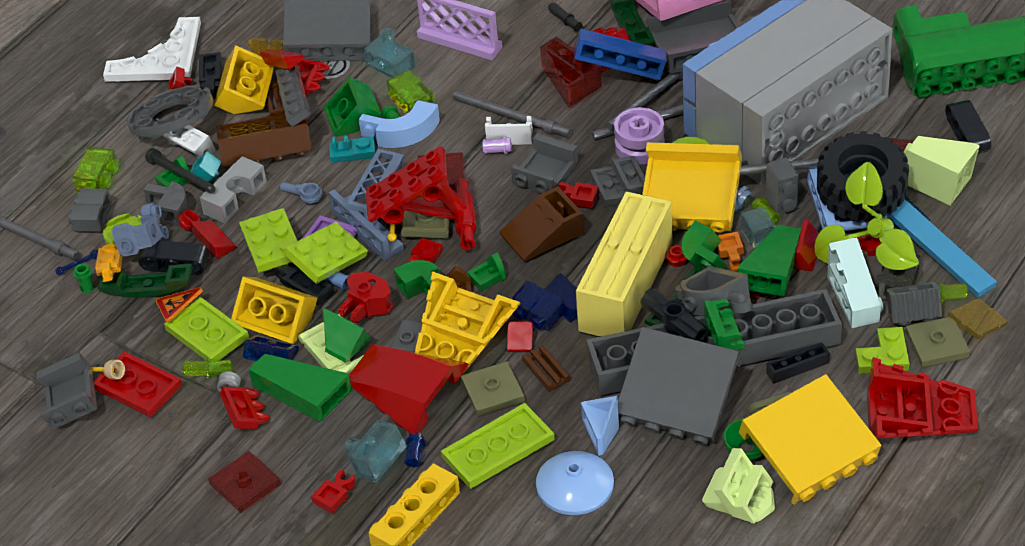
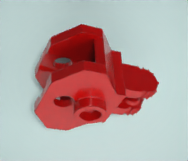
[338,272,393,323]

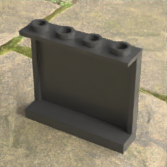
[283,0,371,61]
[647,0,740,74]
[618,327,742,446]

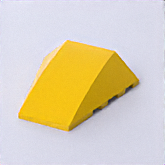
[415,272,520,376]

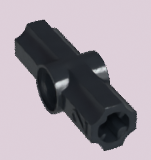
[641,287,709,342]

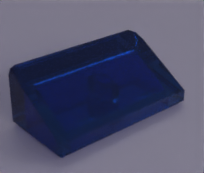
[542,273,578,323]
[243,335,299,361]

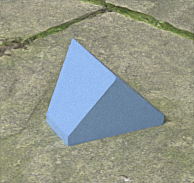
[581,396,619,456]

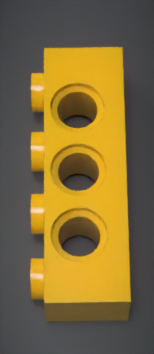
[368,463,460,546]

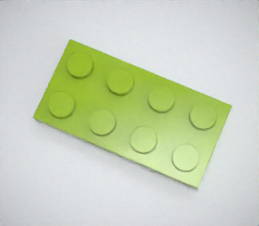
[441,403,555,489]

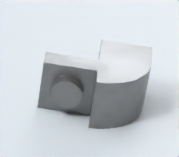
[144,182,189,227]

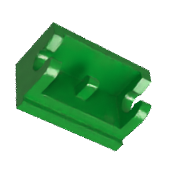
[704,299,745,350]

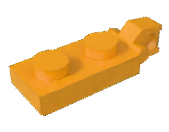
[95,244,123,282]

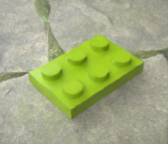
[239,208,297,273]
[284,222,368,284]
[164,297,249,365]

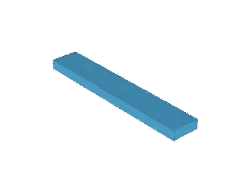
[886,199,997,298]

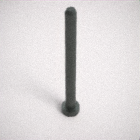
[145,148,215,193]

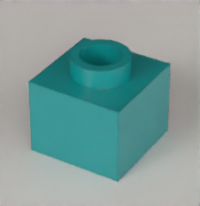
[190,151,221,182]

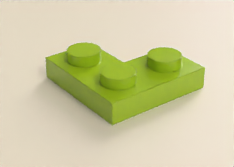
[855,327,910,374]

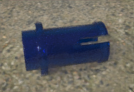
[404,433,426,467]

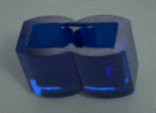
[511,281,567,331]

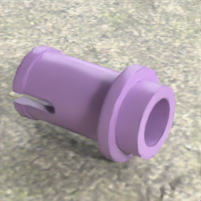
[483,136,512,154]

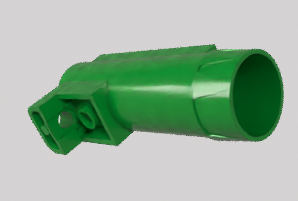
[892,5,1025,97]

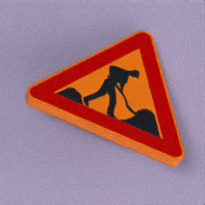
[156,287,203,322]

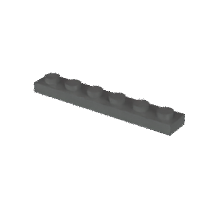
[274,64,310,127]

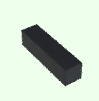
[766,343,830,384]

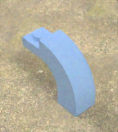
[359,100,440,148]

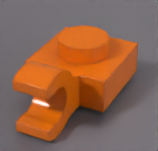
[717,232,744,271]

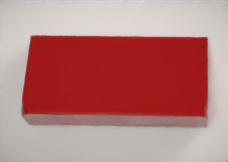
[259,49,305,70]
[795,219,819,271]
[191,221,237,259]

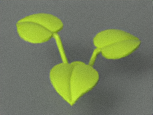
[814,162,919,270]

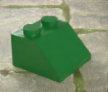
[323,77,381,137]

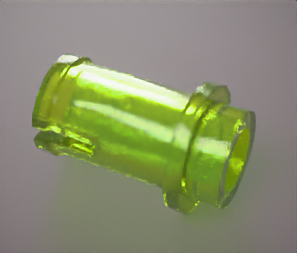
[751,197,781,226]

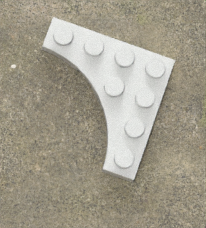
[103,17,201,82]

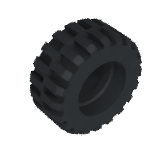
[817,131,909,222]

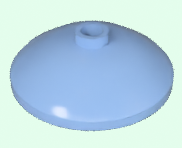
[536,451,614,515]

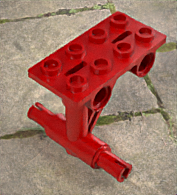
[366,146,477,251]

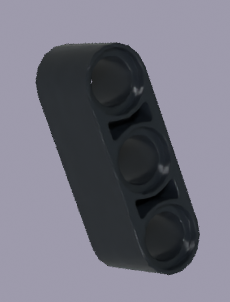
[945,100,991,152]
[138,240,210,275]

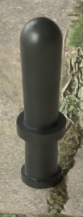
[548,2,582,32]

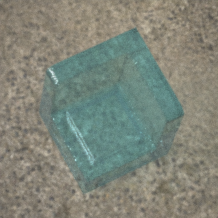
[741,207,775,249]

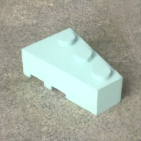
[827,237,883,328]

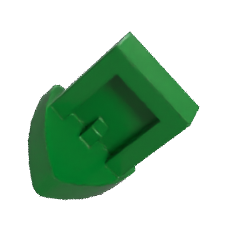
[155,156,190,187]
[467,253,506,292]

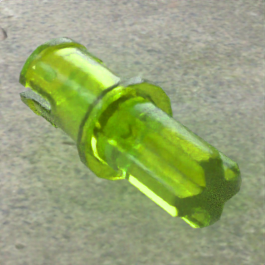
[939,283,968,302]
[182,358,233,378]

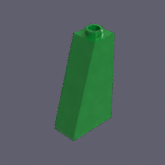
[738,225,801,296]
[249,354,352,423]

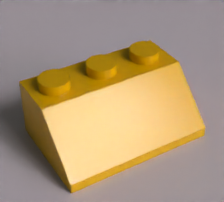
[214,45,274,114]
[231,277,317,344]

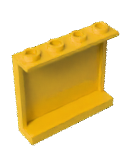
[642,142,742,233]
[739,374,882,505]

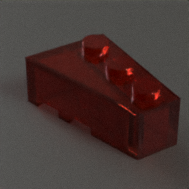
[540,37,602,108]

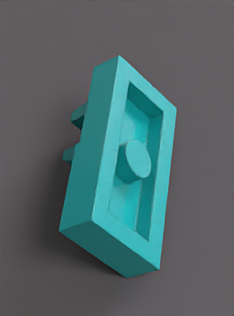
[329,136,375,163]

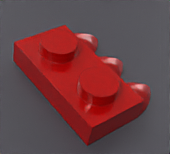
[298,60,330,97]
[220,387,270,429]

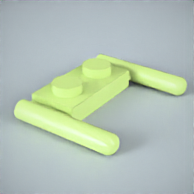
[298,314,364,374]

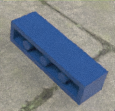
[574,28,666,80]

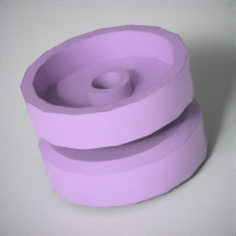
[614,107,665,165]

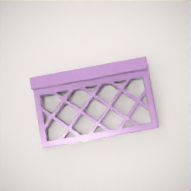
[417,0,503,60]

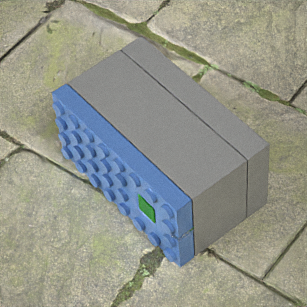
[683,0,893,185]

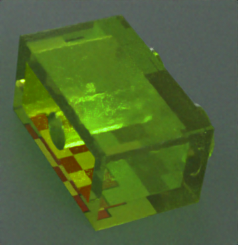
[387,70,434,114]
[73,147,119,194]

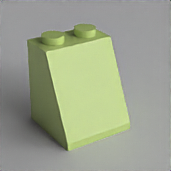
[904,136,980,206]

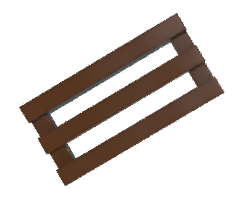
[266,83,285,116]
[522,345,570,392]

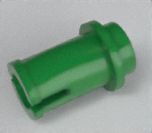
[381,105,401,119]
[73,264,95,294]

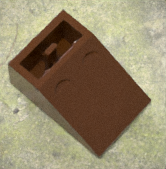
[500,186,584,262]

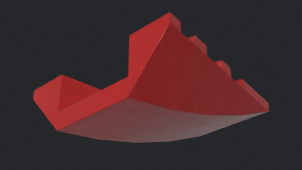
[349,344,468,439]
[867,357,978,438]

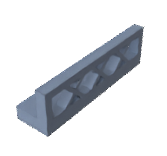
[346,149,404,225]
[329,190,404,262]

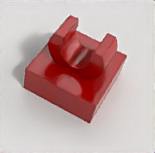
[168,66,192,90]

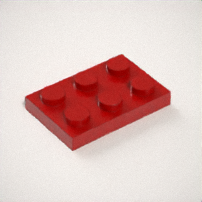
[94,351,182,418]

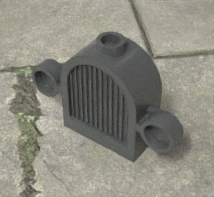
[675,266,752,316]

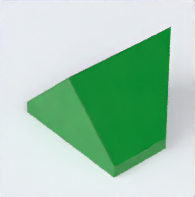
[323,307,371,363]

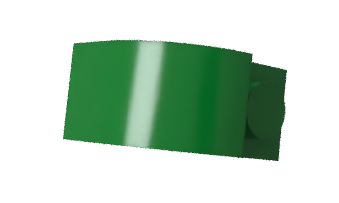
[682,220,727,269]
[394,260,439,300]

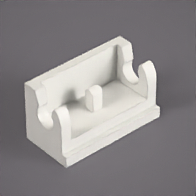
[485,116,533,145]
[163,125,216,158]

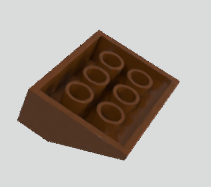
[216,113,312,168]

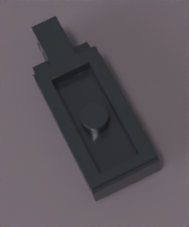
[199,52,222,100]
[275,264,334,306]

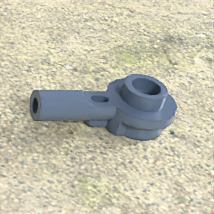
[280,182,323,204]
[734,186,752,212]

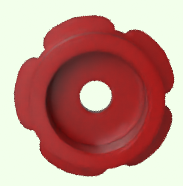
[178,209,200,231]
[665,245,687,267]

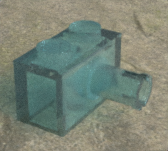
[364,28,415,82]
[345,420,407,482]

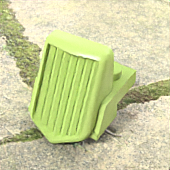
[702,448,775,524]

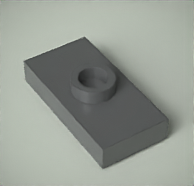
[391,320,422,352]

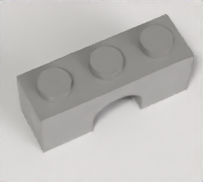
[200,156,267,223]

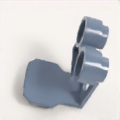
[111,203,169,257]

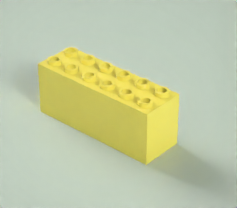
[576,192,672,337]

